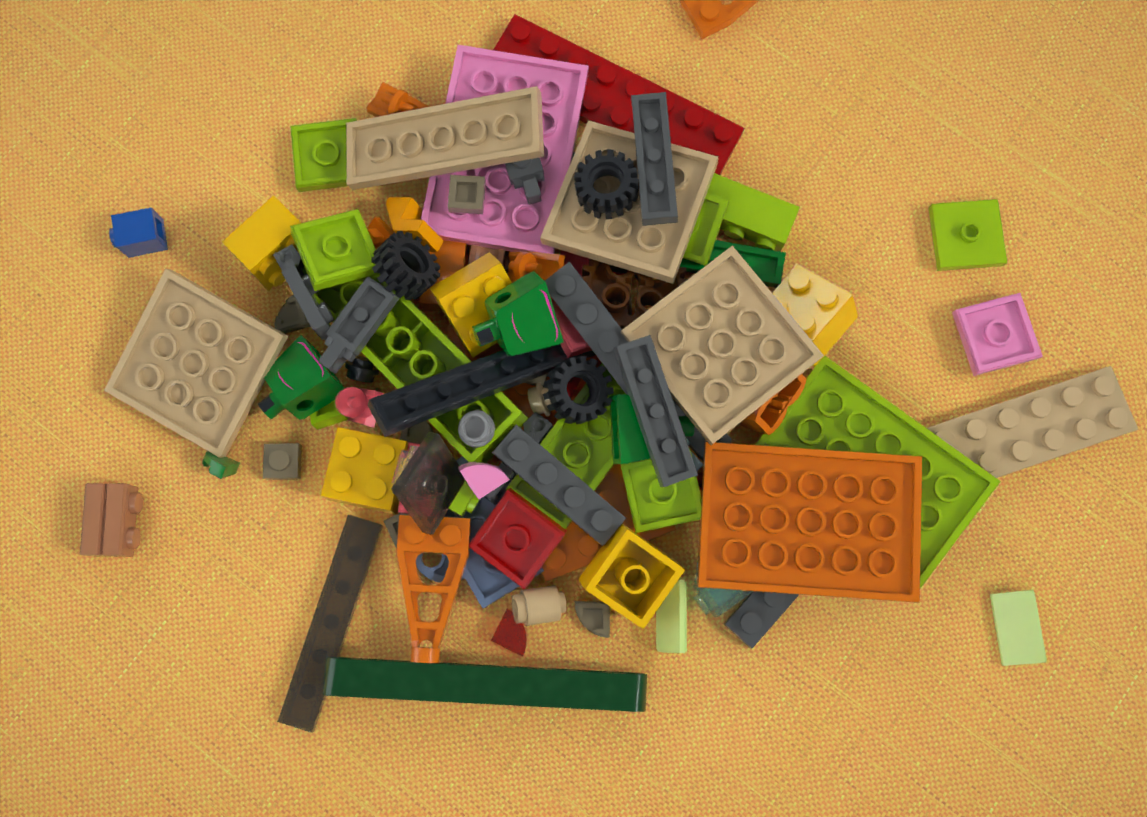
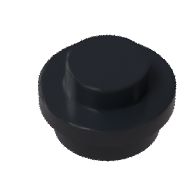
[345,356,379,382]

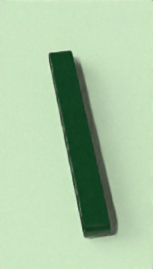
[323,657,647,712]

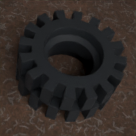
[574,149,639,219]
[371,231,440,300]
[543,356,614,424]

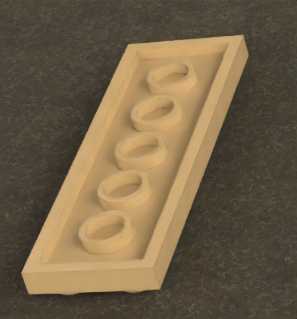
[346,86,544,190]
[927,366,1139,478]

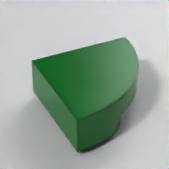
[202,451,240,479]

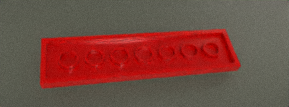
[493,14,745,175]

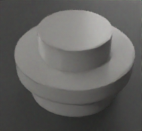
[458,410,495,447]

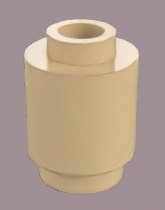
[512,585,566,626]

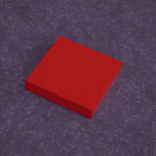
[469,488,567,589]

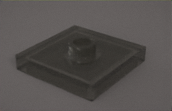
[391,432,465,535]

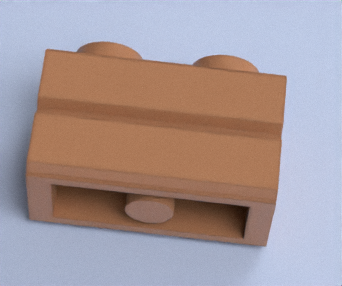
[80,483,143,557]

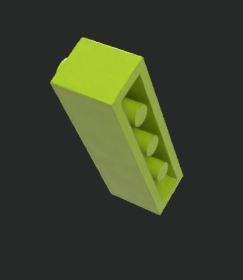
[707,173,800,252]

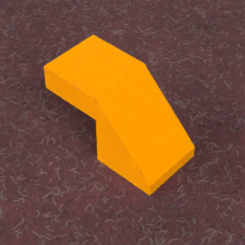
[386,197,443,252]

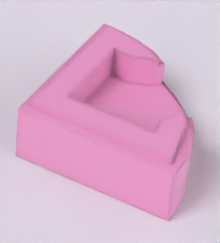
[458,462,509,500]

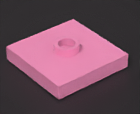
[952,293,1043,376]

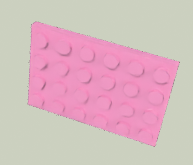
[421,45,589,254]

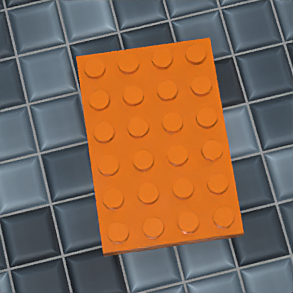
[697,442,922,603]

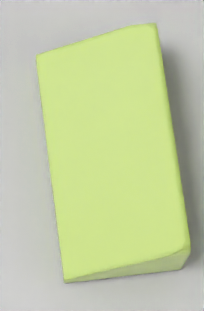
[656,580,687,653]
[990,590,1047,666]

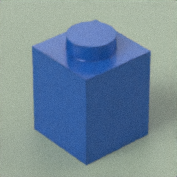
[109,207,168,258]

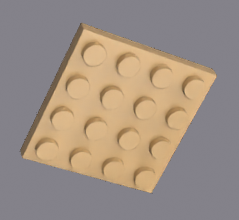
[540,120,718,284]
[621,246,824,446]
[104,269,288,458]

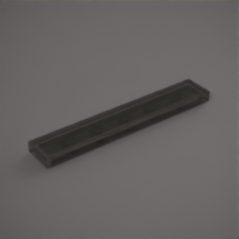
[277,514,383,733]

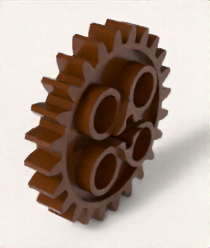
[582,258,688,330]

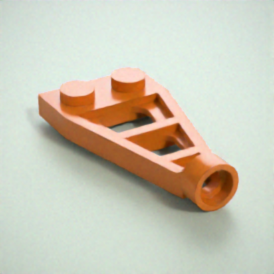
[679,0,759,39]
[396,515,472,663]

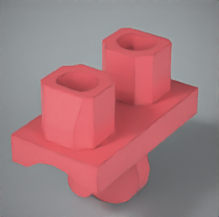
[335,387,384,428]

